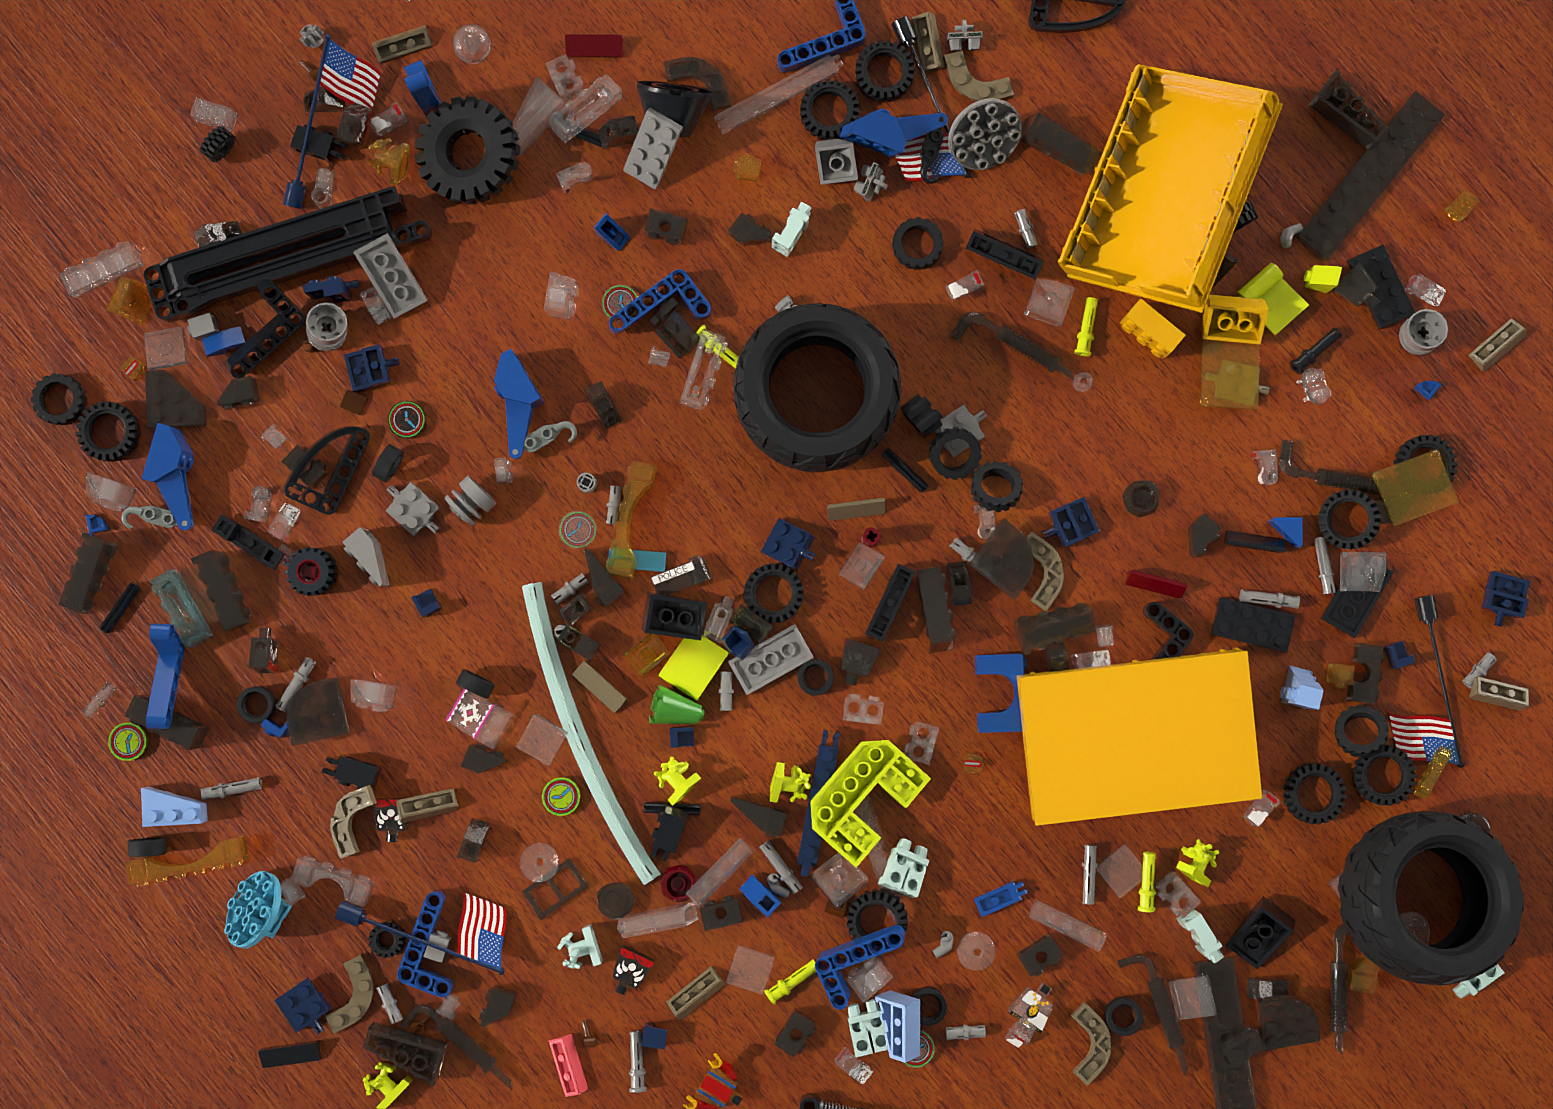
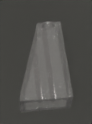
[512,77,567,156]
[617,900,699,939]

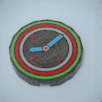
[388,400,426,439]

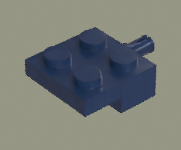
[303,276,360,304]
[344,344,400,392]
[1043,497,1100,547]
[761,518,816,571]
[1481,571,1530,627]
[274,977,332,1035]

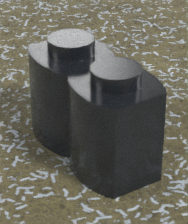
[900,394,943,439]

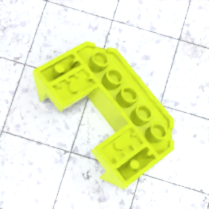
[810,740,931,868]

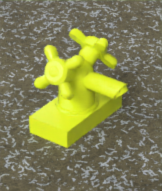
[654,757,701,806]
[770,762,811,803]
[1176,839,1219,887]
[363,1062,413,1109]

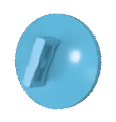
[224,871,293,949]

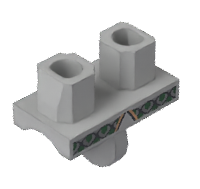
[946,20,983,52]
[854,162,888,202]

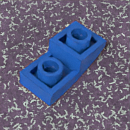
[202,327,245,357]

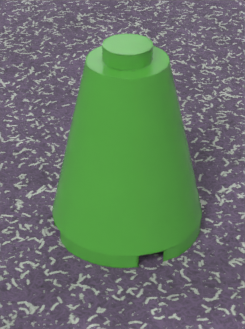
[649,685,704,724]

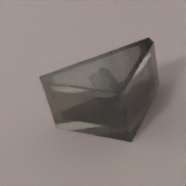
[559,594,594,627]

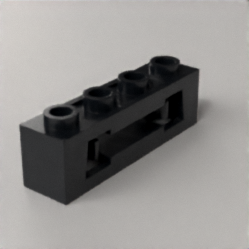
[965,229,1045,280]
[864,564,916,642]

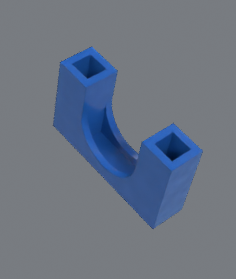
[975,654,1027,733]

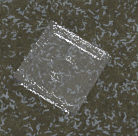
[144,326,187,371]
[516,713,568,766]
[1096,844,1143,899]
[726,945,775,995]
[1169,975,1217,1020]

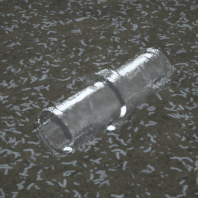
[82,681,117,719]

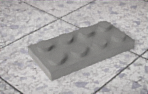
[623,107,683,189]
[354,233,427,318]
[728,624,814,695]

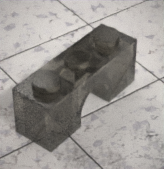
[1346,643,1385,704]

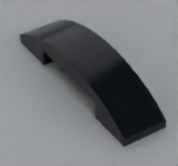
[211,514,285,570]

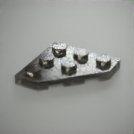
[145,370,207,429]

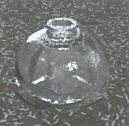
[453,24,491,64]

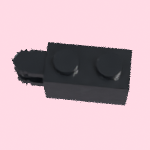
[290,124,349,163]
[322,755,382,789]
[651,805,689,861]

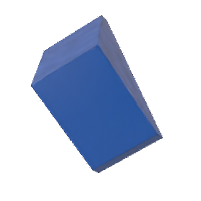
[594,213,630,251]
[1268,517,1303,548]

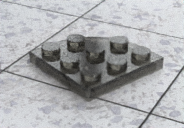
[968,519,1034,600]
[286,677,350,746]
[1257,995,1320,1051]

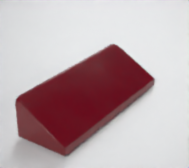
[565,34,623,57]
[1125,570,1187,599]

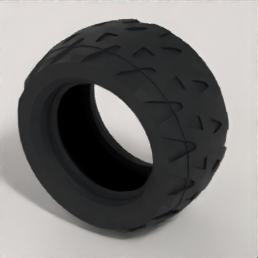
[733,303,901,472]
[1338,811,1524,986]

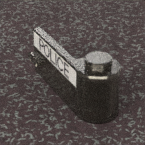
[651,555,712,595]

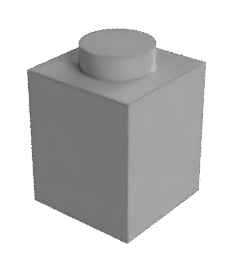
[187,313,220,341]
[423,930,452,963]

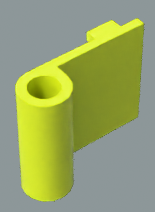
[1236,263,1309,336]
[658,635,729,701]

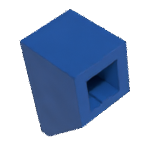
[739,874,781,917]

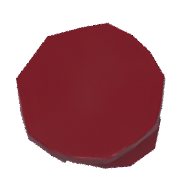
[660,865,698,902]

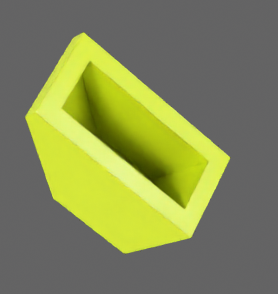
[1304,265,1342,293]

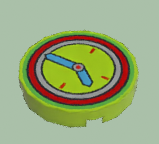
[108,722,148,761]
[542,777,581,816]

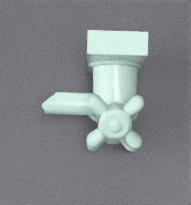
[557,924,603,969]

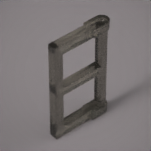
[522,858,589,920]

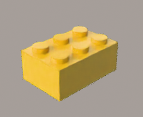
[1200,294,1269,344]
[1119,299,1185,359]

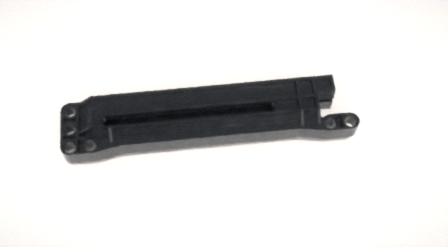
[144,186,432,323]

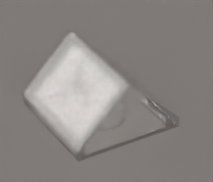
[839,542,885,590]

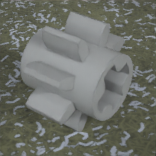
[300,24,324,48]

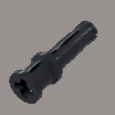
[1289,327,1342,375]

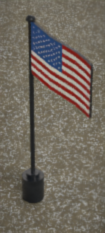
[891,16,971,182]
[1388,595,1465,768]

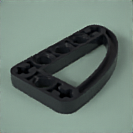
[1028,0,1126,33]
[283,426,370,515]

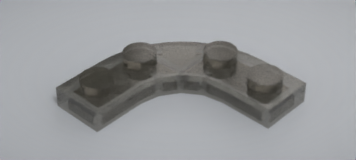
[664,57,731,111]

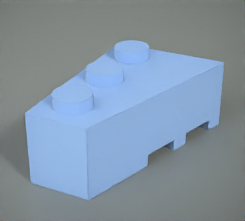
[1280,665,1324,710]
[141,786,208,827]
[875,990,920,1063]

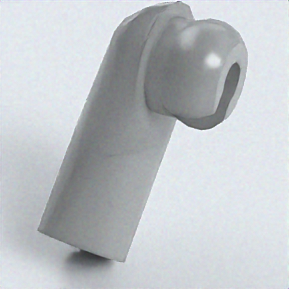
[932,931,954,959]

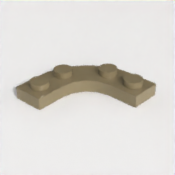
[944,50,1014,102]
[1020,531,1064,612]
[331,785,377,859]
[325,954,374,1034]
[1071,1002,1111,1086]

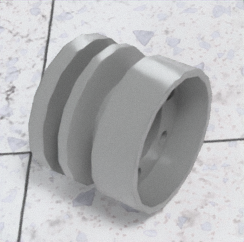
[306,303,347,351]
[1399,309,1448,355]
[444,475,496,526]

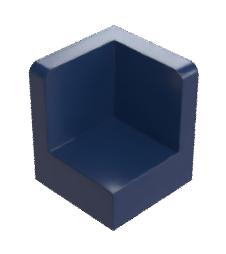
[411,589,442,617]
[722,626,755,660]
[1383,641,1415,669]
[670,727,694,748]
[642,1023,667,1049]

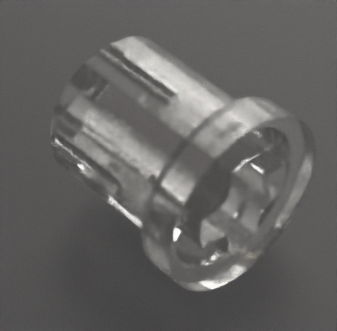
[648,346,670,367]
[1073,372,1093,392]
[261,424,287,450]
[1094,624,1114,647]

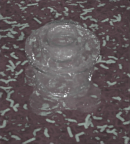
[436,994,461,1020]

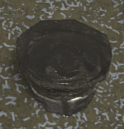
[1122,480,1159,517]
[597,883,635,920]

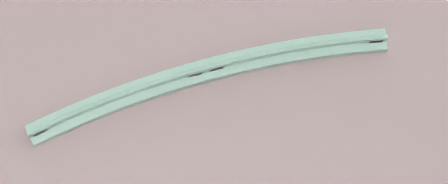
[522,582,661,885]

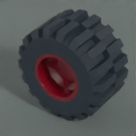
[285,548,338,596]

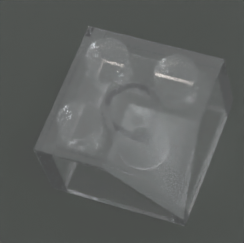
[544,272,579,320]
[1024,278,1075,327]
[86,472,136,512]
[1340,552,1386,592]
[350,679,397,712]
[813,853,868,908]
[847,956,893,1003]

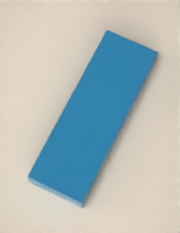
[607,548,667,572]

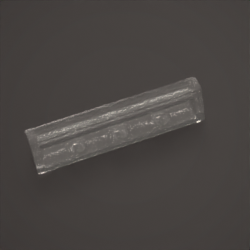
[685,838,754,908]
[1027,899,1107,951]

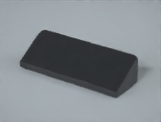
[1224,530,1286,553]
[258,1040,321,1068]

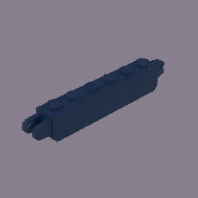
[798,730,840,876]

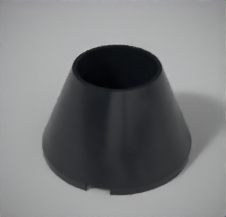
[637,81,713,138]

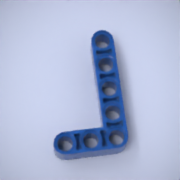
[777,0,865,73]
[404,60,441,116]
[609,269,711,334]
[146,623,184,729]
[397,890,454,997]
[815,925,906,1010]

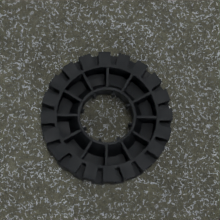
[414,96,520,205]

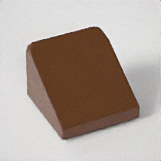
[340,389,367,415]
[824,890,850,918]

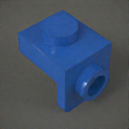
[260,719,295,738]

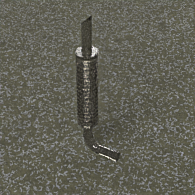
[1117,954,1189,1076]
[401,1004,513,1091]

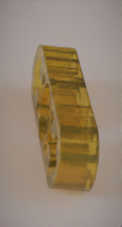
[1414,746,1451,799]

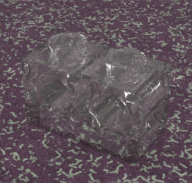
[545,54,584,103]
[190,98,238,132]
[842,694,884,725]
[904,721,939,765]
[1155,871,1201,918]

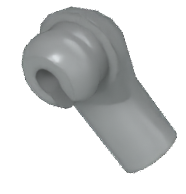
[1280,223,1303,248]
[767,873,790,898]

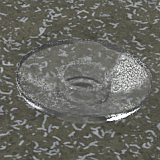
[520,843,559,882]
[957,931,996,971]

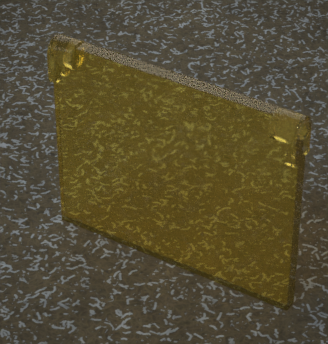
[1200,338,1259,410]
[1372,449,1459,526]

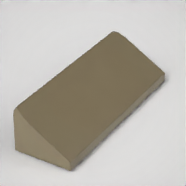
[912,11,945,72]
[372,25,432,63]
[1469,318,1526,372]
[827,498,885,521]
[572,660,627,713]
[1469,676,1529,711]
[396,788,458,823]
[666,966,726,1020]

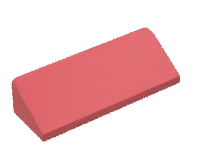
[549,1034,588,1097]

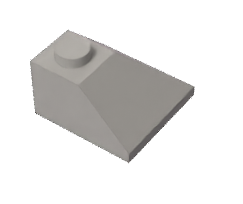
[815,139,858,185]

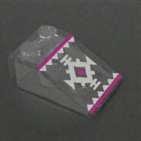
[445,688,514,749]

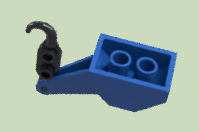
[840,109,948,184]

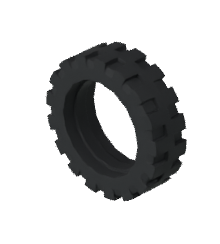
[892,217,944,270]
[31,373,87,425]
[929,427,982,480]
[971,461,1023,512]
[1335,705,1389,758]

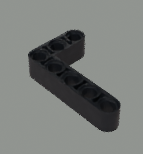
[226,279,305,378]
[1143,602,1194,660]

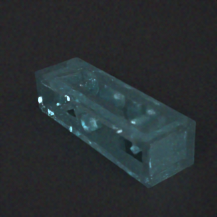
[150,569,213,647]

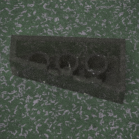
[1308,68,1388,150]
[1019,113,1101,175]
[59,532,117,614]
[191,550,251,631]
[917,567,956,654]
[1013,603,1096,655]
[125,695,210,750]
[363,1022,448,1087]

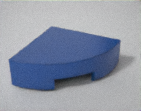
[1413,381,1442,400]
[85,515,110,534]

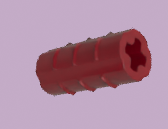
[861,527,881,548]

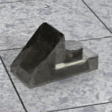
[1247,977,1288,1002]

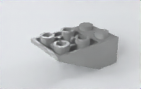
[343,527,390,588]

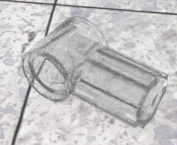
[311,168,335,209]

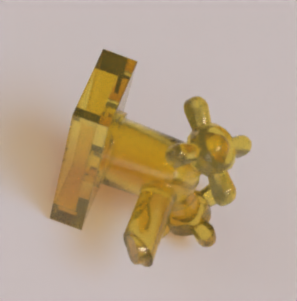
[367,139,410,185]

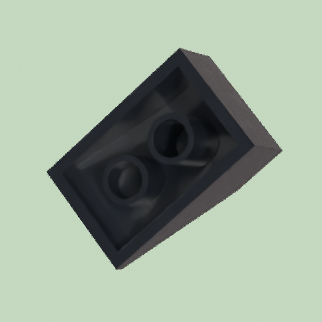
[641,592,707,641]
[1226,896,1295,969]

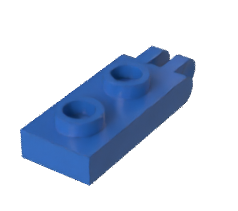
[973,881,1027,917]

